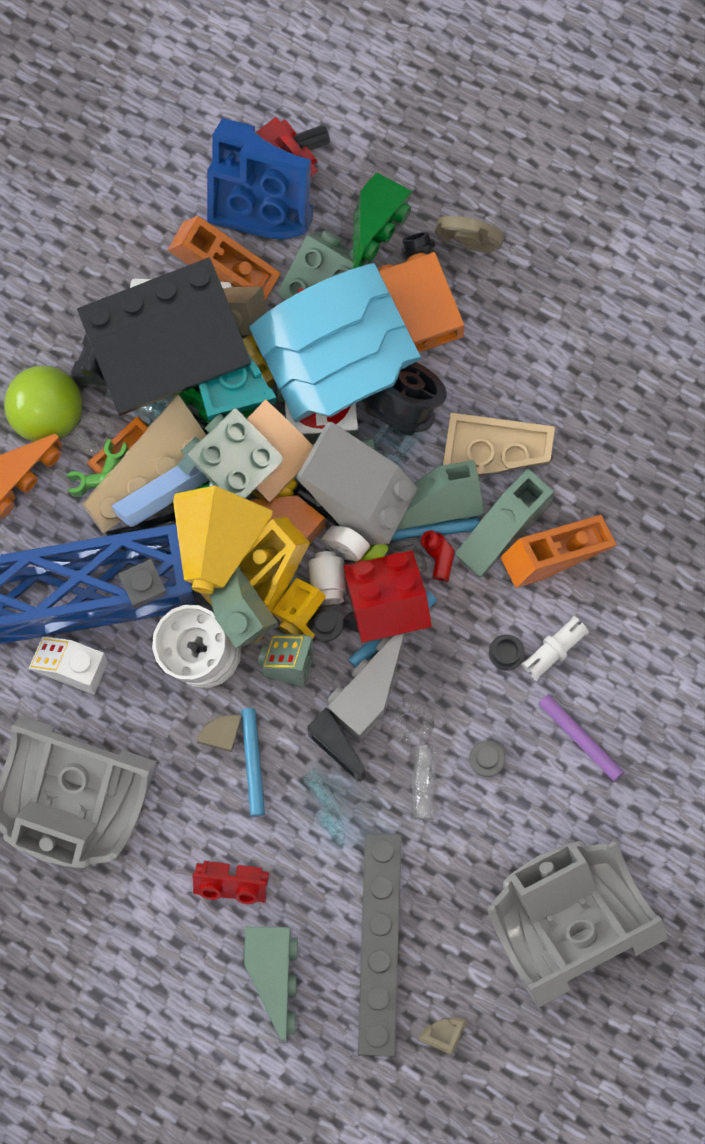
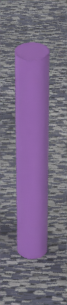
[539,694,624,781]

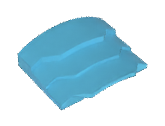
[249,263,422,422]

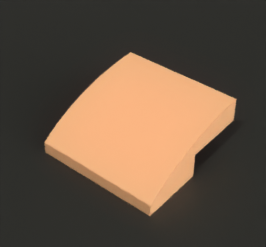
[247,399,313,503]

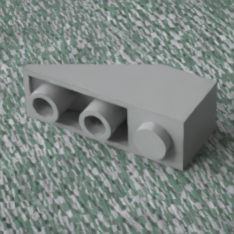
[327,633,404,742]

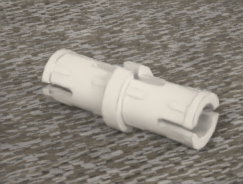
[521,616,589,681]

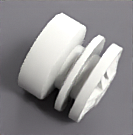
[152,605,241,688]

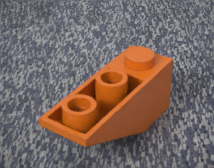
[0,434,62,519]

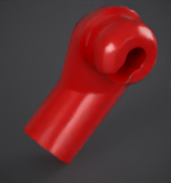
[420,530,455,582]

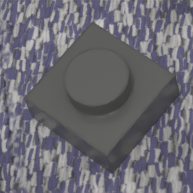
[118,559,167,609]

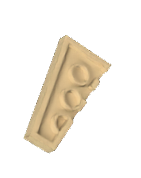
[82,394,206,533]

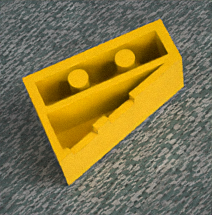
[200,517,310,643]

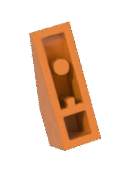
[167,216,281,301]
[500,515,617,588]

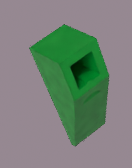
[353,172,412,269]

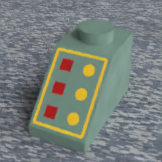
[258,635,314,687]

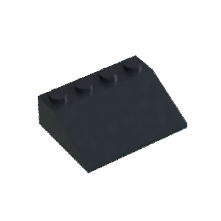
[77,257,252,416]

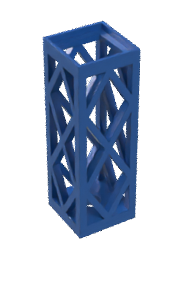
[0,524,196,644]

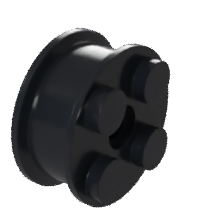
[363,362,447,436]

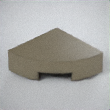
[197,715,242,752]
[418,1017,467,1056]

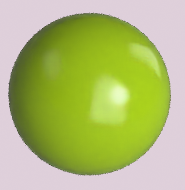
[4,365,83,442]

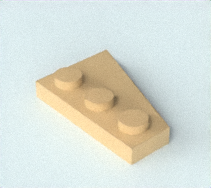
[443,413,555,476]

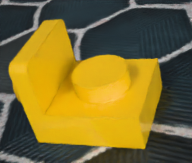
[272,578,326,639]

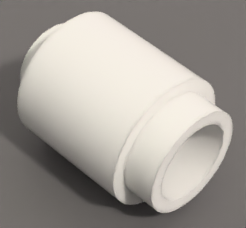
[308,551,347,606]

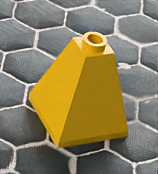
[173,486,273,594]

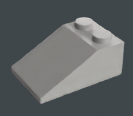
[296,422,418,545]

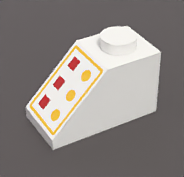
[28,636,108,695]

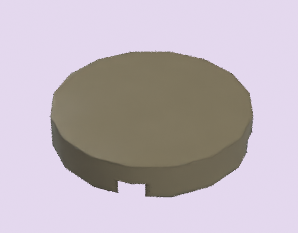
[435,216,504,253]

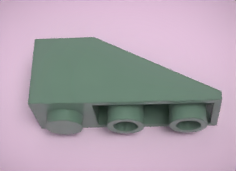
[396,460,484,530]
[454,469,554,578]
[244,926,298,1044]

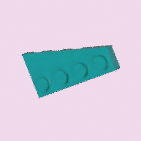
[198,352,277,421]

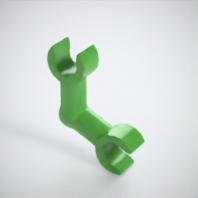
[66,439,129,497]

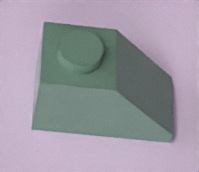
[210,566,278,648]

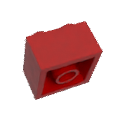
[343,550,432,643]

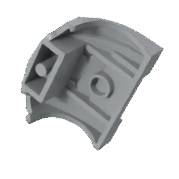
[0,715,157,868]
[488,841,668,1008]

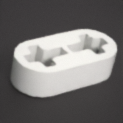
[320,526,370,561]

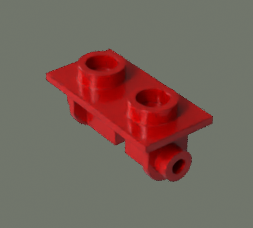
[193,860,269,904]

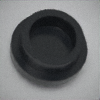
[401,232,436,256]
[308,606,343,642]
[489,635,525,671]

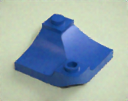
[207,118,313,239]

